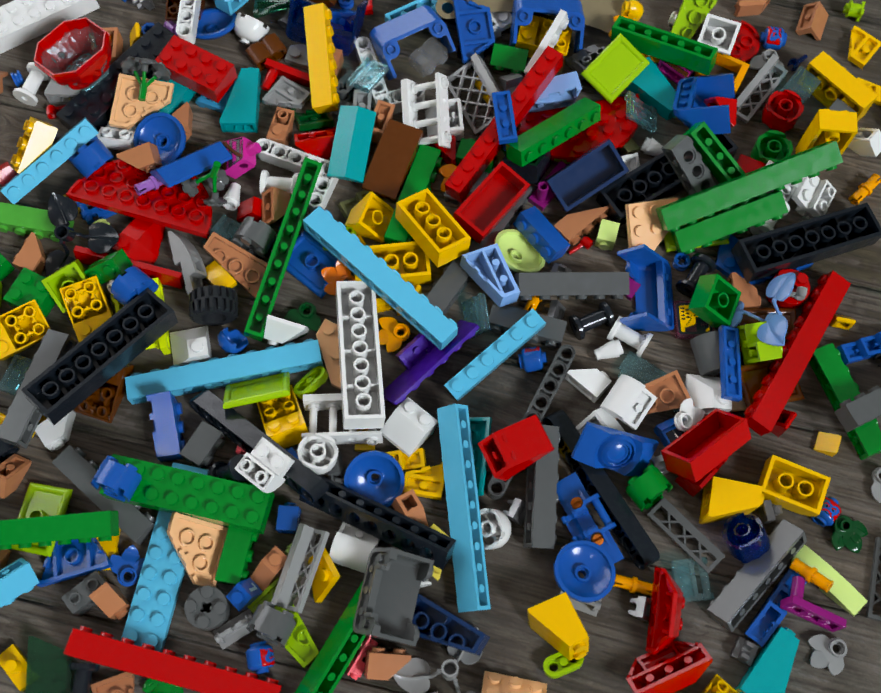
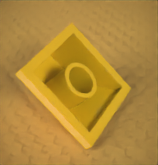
[345,192,394,243]

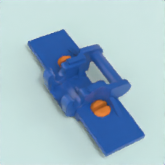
[557,472,624,564]

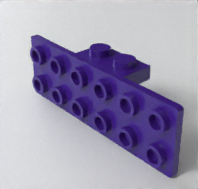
[383,320,480,405]

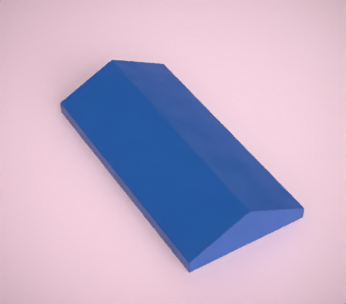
[150,141,233,188]

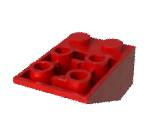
[478,414,554,481]

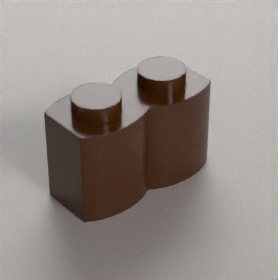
[245,33,287,71]

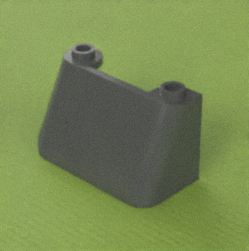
[353,548,434,647]

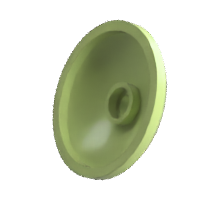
[494,229,545,273]

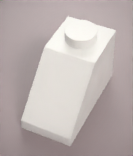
[848,128,881,157]
[565,369,612,403]
[35,410,76,452]

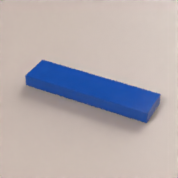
[718,325,742,402]

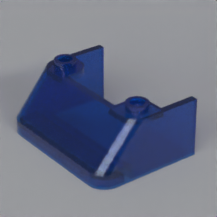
[286,0,367,56]

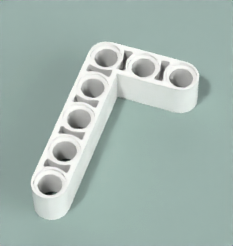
[176,0,201,44]
[355,36,425,114]
[256,138,339,213]

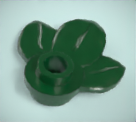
[284,302,321,338]
[831,515,868,553]

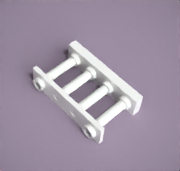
[401,72,452,154]
[301,393,383,445]

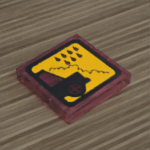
[673,301,714,339]

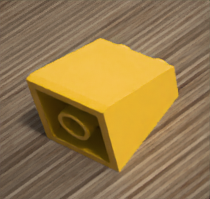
[699,476,764,525]
[527,592,589,661]

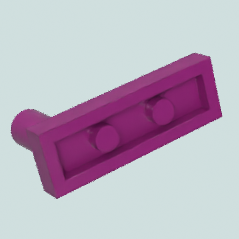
[528,161,567,211]
[780,576,847,632]

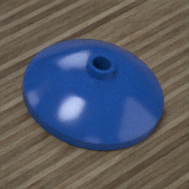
[196,8,236,40]
[133,112,186,165]
[344,451,405,507]
[554,540,616,603]

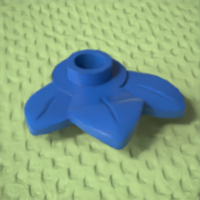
[110,545,145,587]

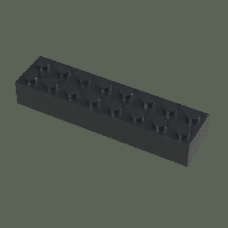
[56,22,175,145]
[596,134,738,227]
[731,203,881,283]
[21,288,178,425]

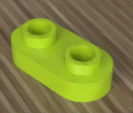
[293,366,328,399]
[543,652,584,679]

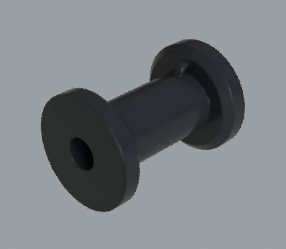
[676,253,717,298]
[569,301,615,340]
[208,454,249,483]
[68,663,100,693]

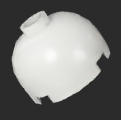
[234,13,270,46]
[297,433,339,475]
[480,508,512,550]

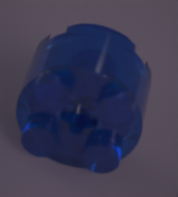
[722,513,770,563]

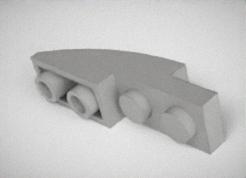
[168,230,208,295]

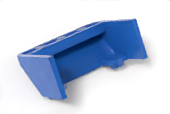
[509,0,585,53]
[369,5,456,80]
[673,73,735,134]
[617,244,674,332]

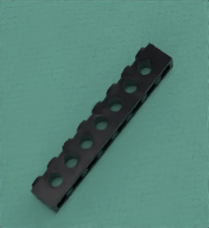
[299,475,456,570]

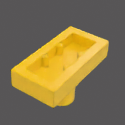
[0,644,40,692]

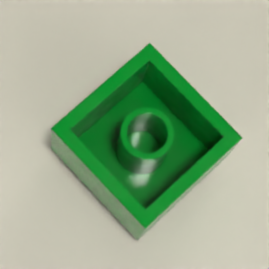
[3,267,56,318]
[688,274,741,327]

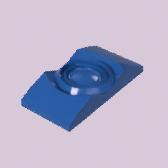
[571,422,659,476]

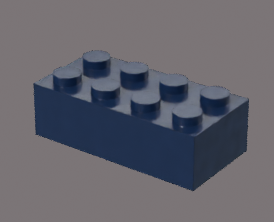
[544,139,629,212]

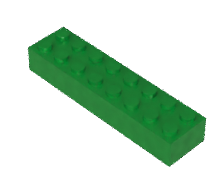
[100,454,275,535]

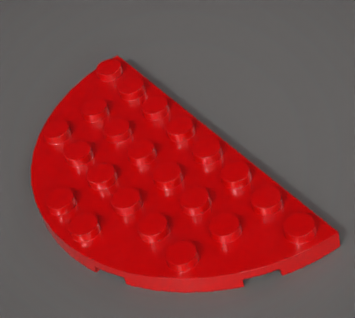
[517,94,641,162]
[66,159,213,238]

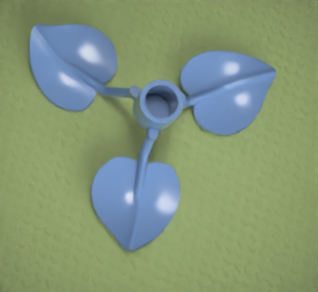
[730,272,796,346]

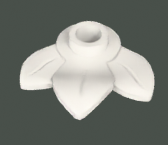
[674,398,705,431]

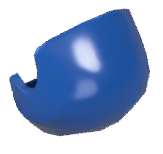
[217,327,249,354]

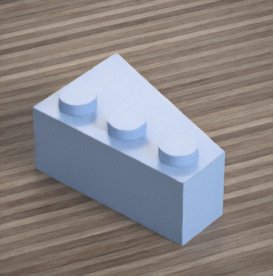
[529,71,582,112]
[460,243,520,308]

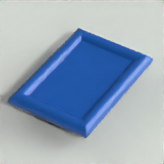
[286,230,337,299]

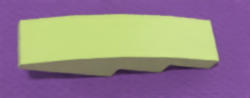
[791,545,867,617]

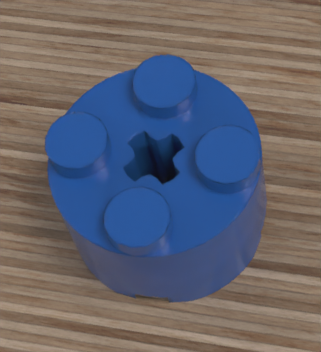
[68,136,114,178]
[111,266,159,306]
[91,456,142,502]

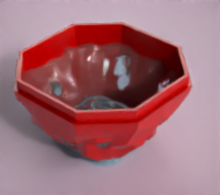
[33,17,112,91]

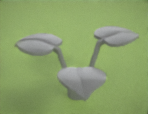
[393,627,483,693]

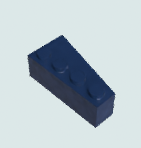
[412,593,490,656]

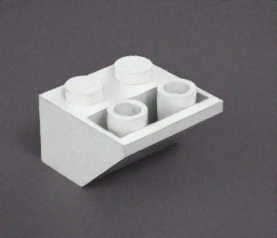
[425,98,464,141]

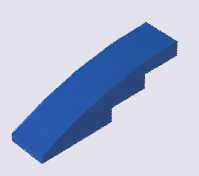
[837,332,881,365]
[744,567,807,647]

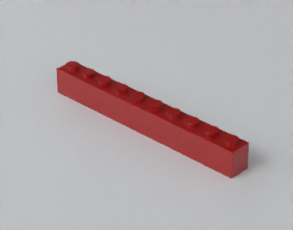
[444,46,563,202]
[744,270,851,436]
[63,626,282,693]

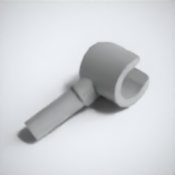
[789,286,808,301]

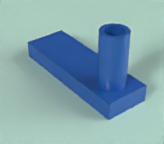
[492,90,518,151]

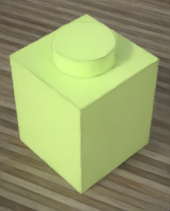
[594,219,620,250]

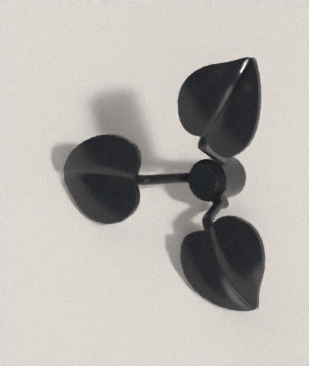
[45,193,120,277]

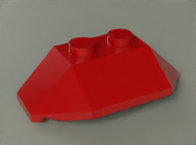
[294,127,336,159]
[645,566,685,654]
[626,641,713,693]

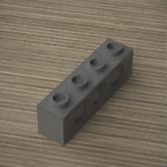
[661,134,718,195]

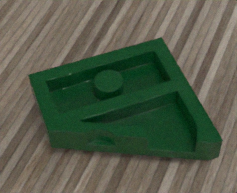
[290,108,334,132]

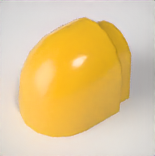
[621,0,644,21]

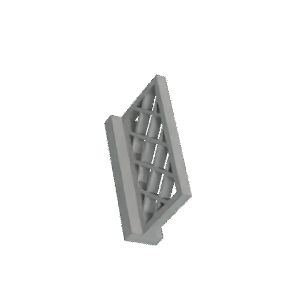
[447,53,501,136]

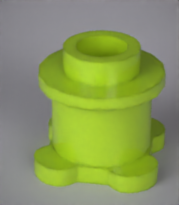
[843,0,865,22]

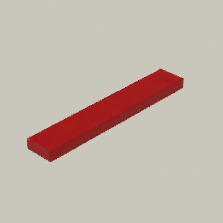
[73,245,184,289]

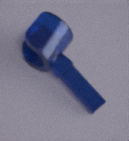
[787,54,808,71]

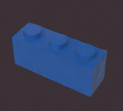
[513,206,570,264]

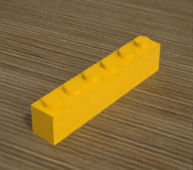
[303,3,340,114]

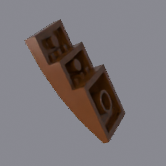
[362,119,423,201]

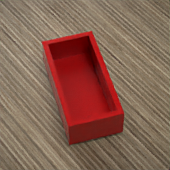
[155,35,238,103]
[453,161,530,244]
[661,408,752,483]

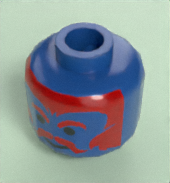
[760,26,787,50]
[518,346,547,373]
[811,496,841,527]
[245,641,275,675]

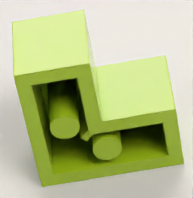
[737,321,783,364]

